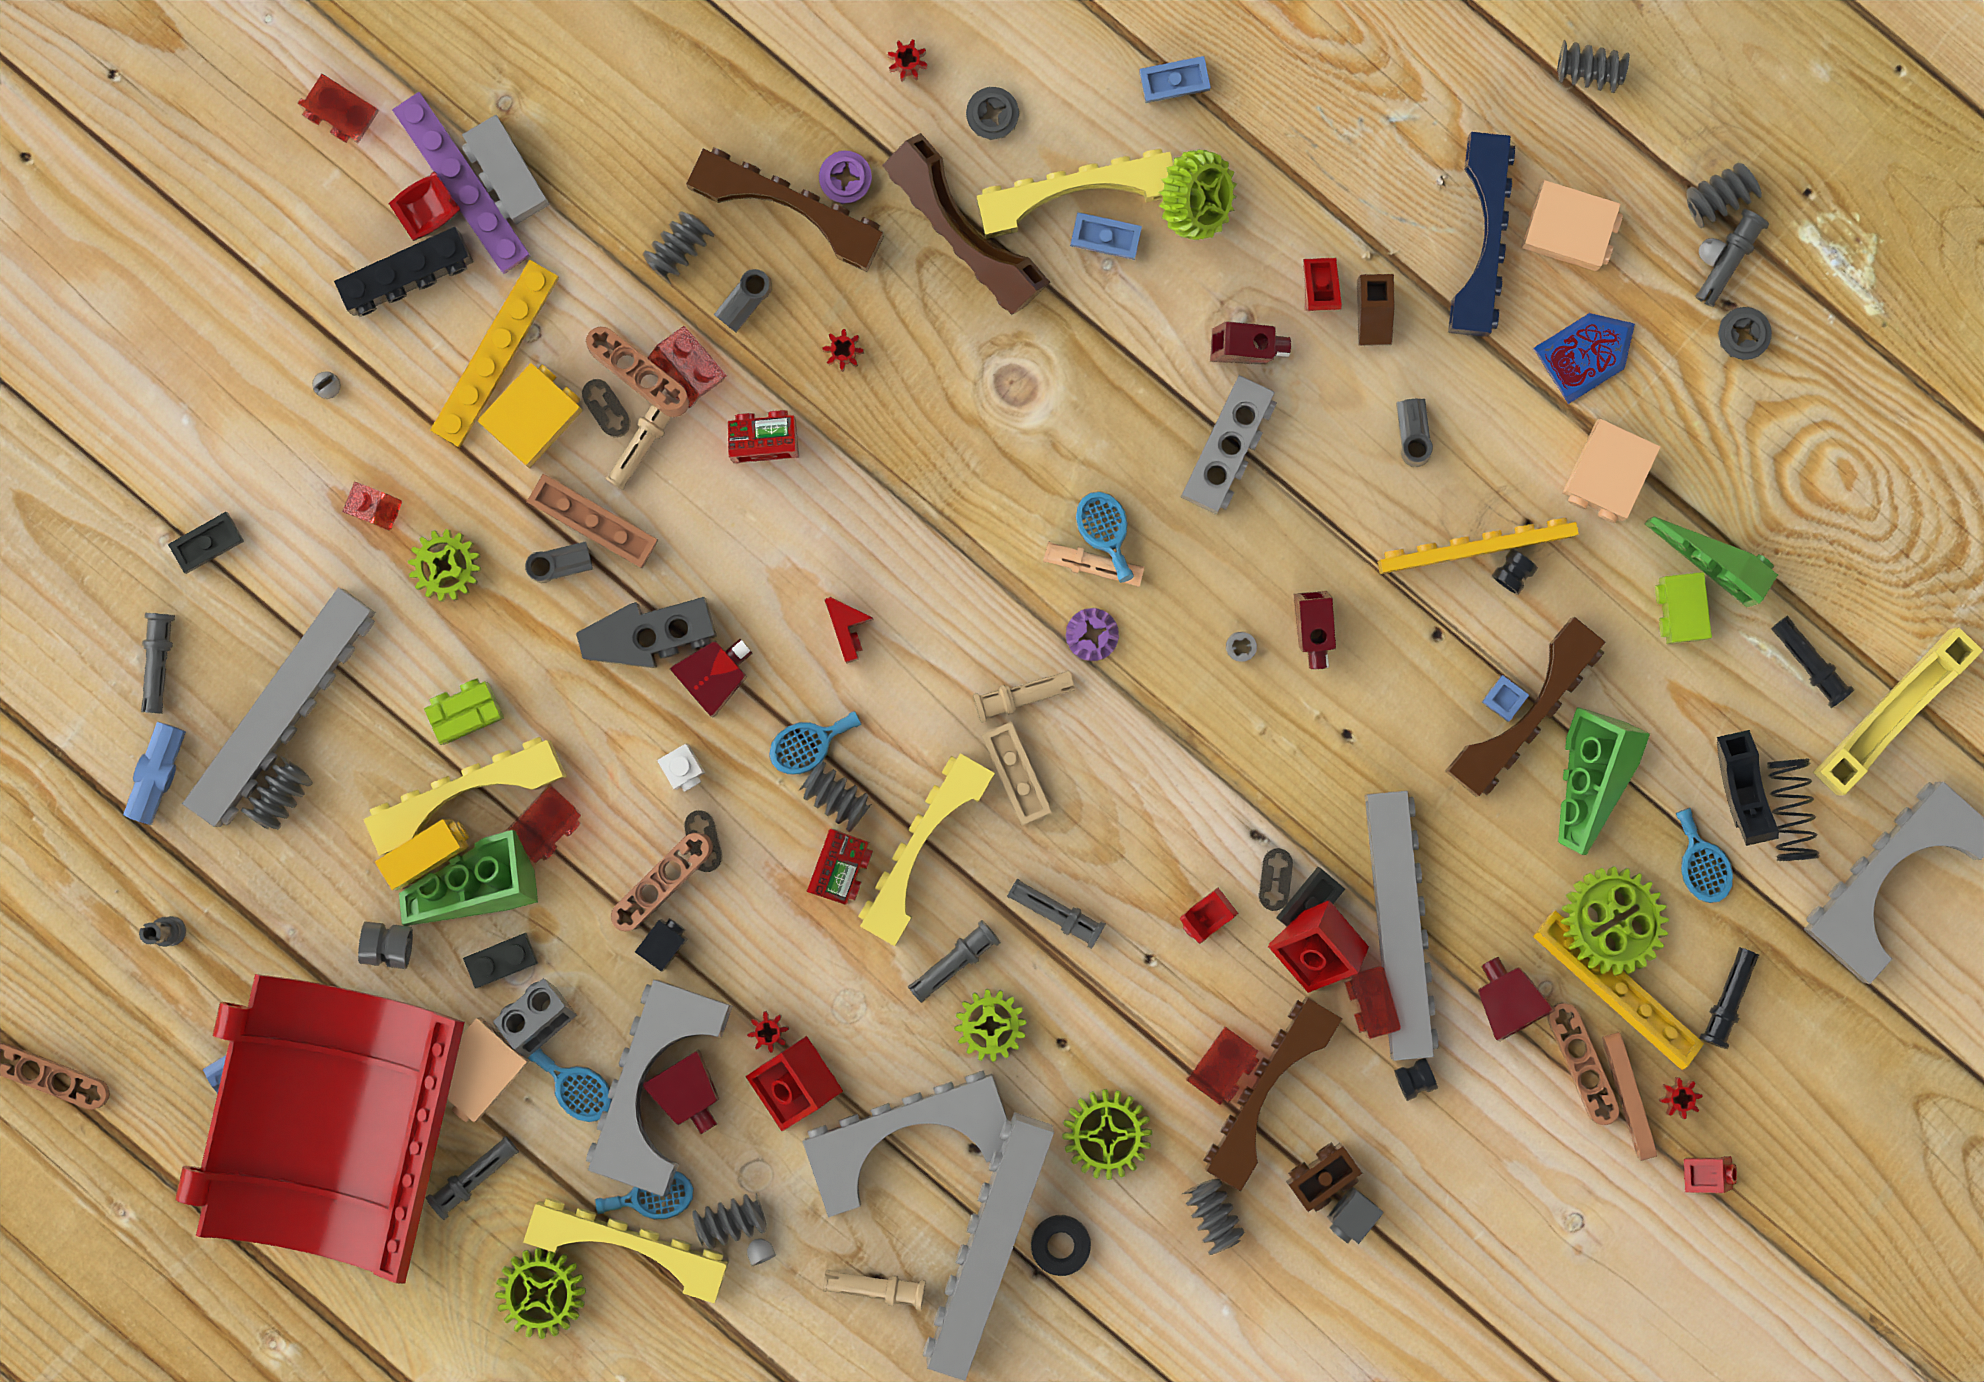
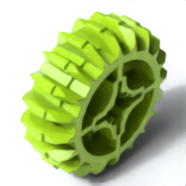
[1158,149,1237,240]
[1062,1089,1152,1180]
[495,1247,586,1339]

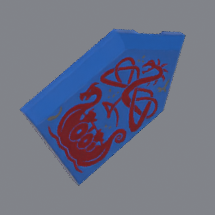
[1533,313,1635,404]

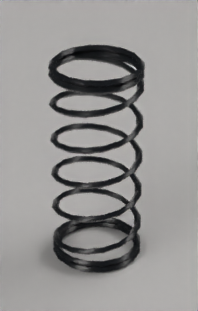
[1767,758,1820,861]

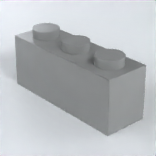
[462,115,550,224]

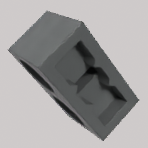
[493,978,577,1059]
[1327,1187,1384,1244]

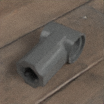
[714,269,772,333]
[1396,398,1433,467]
[525,541,593,583]

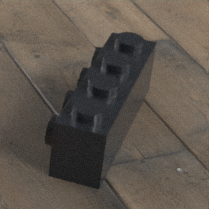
[334,227,474,317]

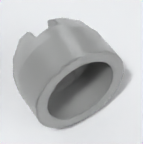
[1699,238,1727,267]
[313,372,341,399]
[747,1239,776,1266]

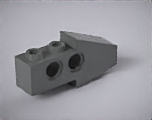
[576,597,717,668]

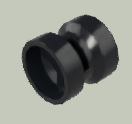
[1492,549,1538,595]
[1394,1058,1438,1101]

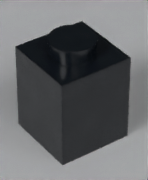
[635,918,688,972]

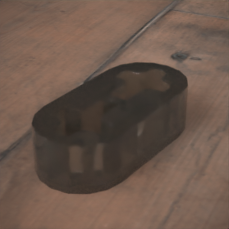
[582,379,631,438]
[684,810,723,872]
[1258,848,1293,911]

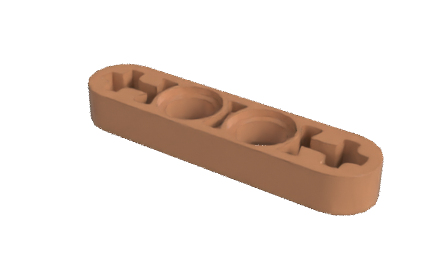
[586,326,689,417]
[611,832,713,932]
[1547,1003,1619,1125]
[1602,1032,1657,1161]
[0,1043,110,1110]

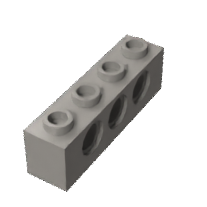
[1181,375,1277,514]

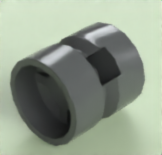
[358,921,413,969]

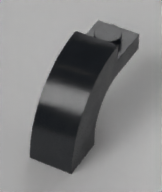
[1717,730,1779,846]

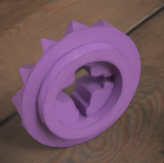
[819,151,872,204]
[1066,608,1119,661]

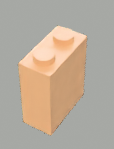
[1521,180,1623,271]
[1562,419,1660,523]
[448,1017,530,1122]

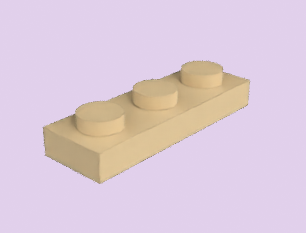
[981,721,1052,826]

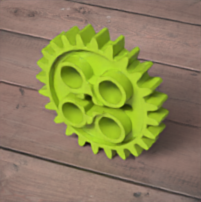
[1561,866,1669,976]

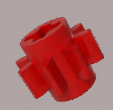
[888,39,928,82]
[822,329,864,372]
[747,1011,789,1053]
[1659,1077,1703,1119]

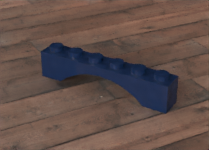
[1448,132,1515,337]

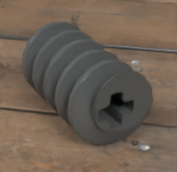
[1557,40,1630,93]
[1686,162,1762,228]
[643,211,715,285]
[241,756,313,830]
[799,761,872,832]
[1182,1179,1245,1255]
[692,1193,766,1250]

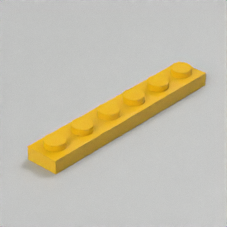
[430,260,559,448]
[1377,518,1579,574]
[1532,910,1704,1070]

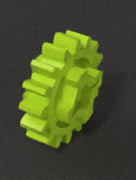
[408,529,481,602]
[954,989,1026,1062]

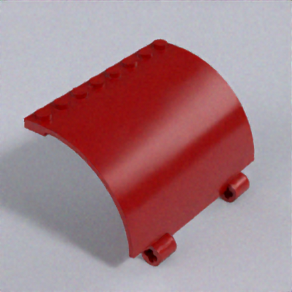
[175,974,465,1284]

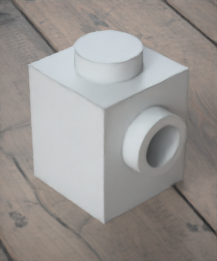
[657,744,705,792]

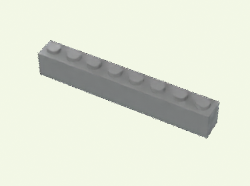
[182,587,376,827]
[1365,791,1439,1061]
[923,1112,1054,1381]

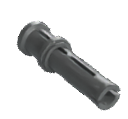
[1695,209,1769,307]
[141,612,175,714]
[1007,879,1106,949]
[139,916,186,947]
[908,920,1001,1003]
[425,1136,519,1220]

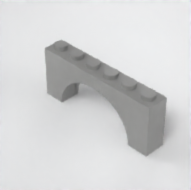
[1803,781,1984,984]
[586,980,733,1197]
[802,1071,1008,1218]

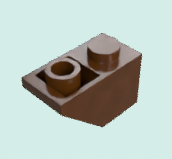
[1357,274,1394,346]

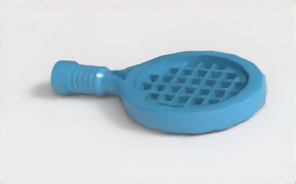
[1076,492,1134,583]
[769,711,862,774]
[1676,808,1733,903]
[528,1048,612,1122]
[595,1171,694,1219]

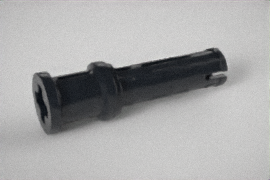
[1771,615,1854,708]
[1699,947,1759,1049]

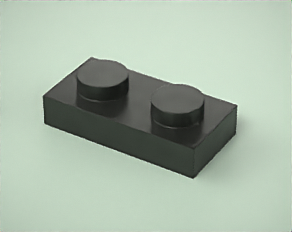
[168,512,244,574]
[1276,867,1345,927]
[463,933,538,989]

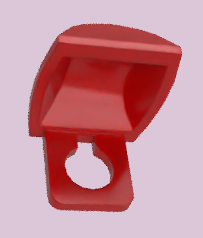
[388,171,460,241]

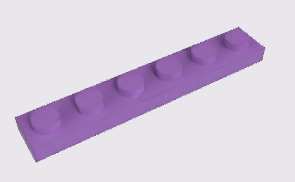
[392,92,531,274]

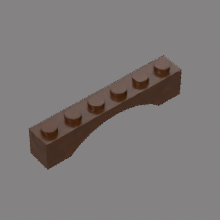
[882,133,1050,315]
[686,147,884,272]
[1445,617,1605,797]
[1203,997,1343,1191]

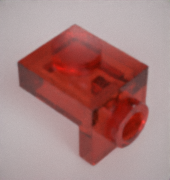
[342,481,402,531]

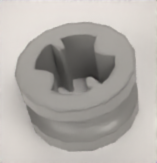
[1226,632,1257,662]

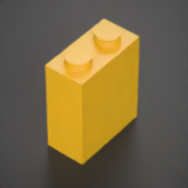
[477,363,583,469]
[375,819,470,890]

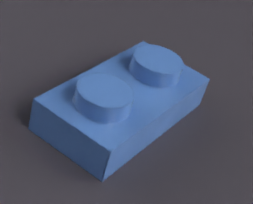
[1139,56,1211,103]
[1070,212,1142,260]

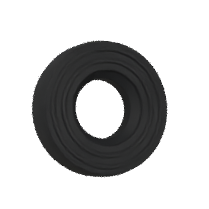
[1031,1215,1091,1276]

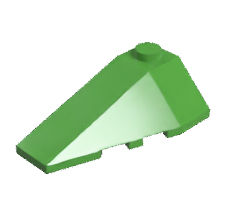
[1645,516,1778,607]
[1558,707,1650,855]
[399,830,538,926]

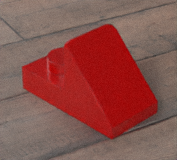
[1303,258,1342,311]
[824,597,874,664]

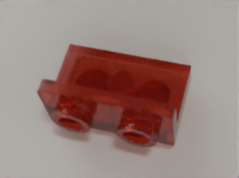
[297,74,379,144]
[647,326,727,408]
[504,784,581,864]
[1344,966,1401,1039]
[1186,1026,1260,1105]

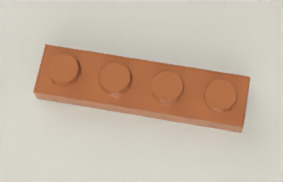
[527,474,658,568]

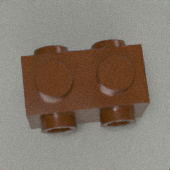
[1286,1142,1362,1212]

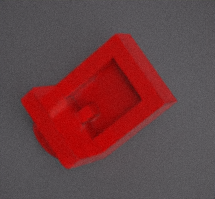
[1180,887,1239,944]

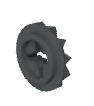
[966,87,1019,140]
[1717,307,1772,361]

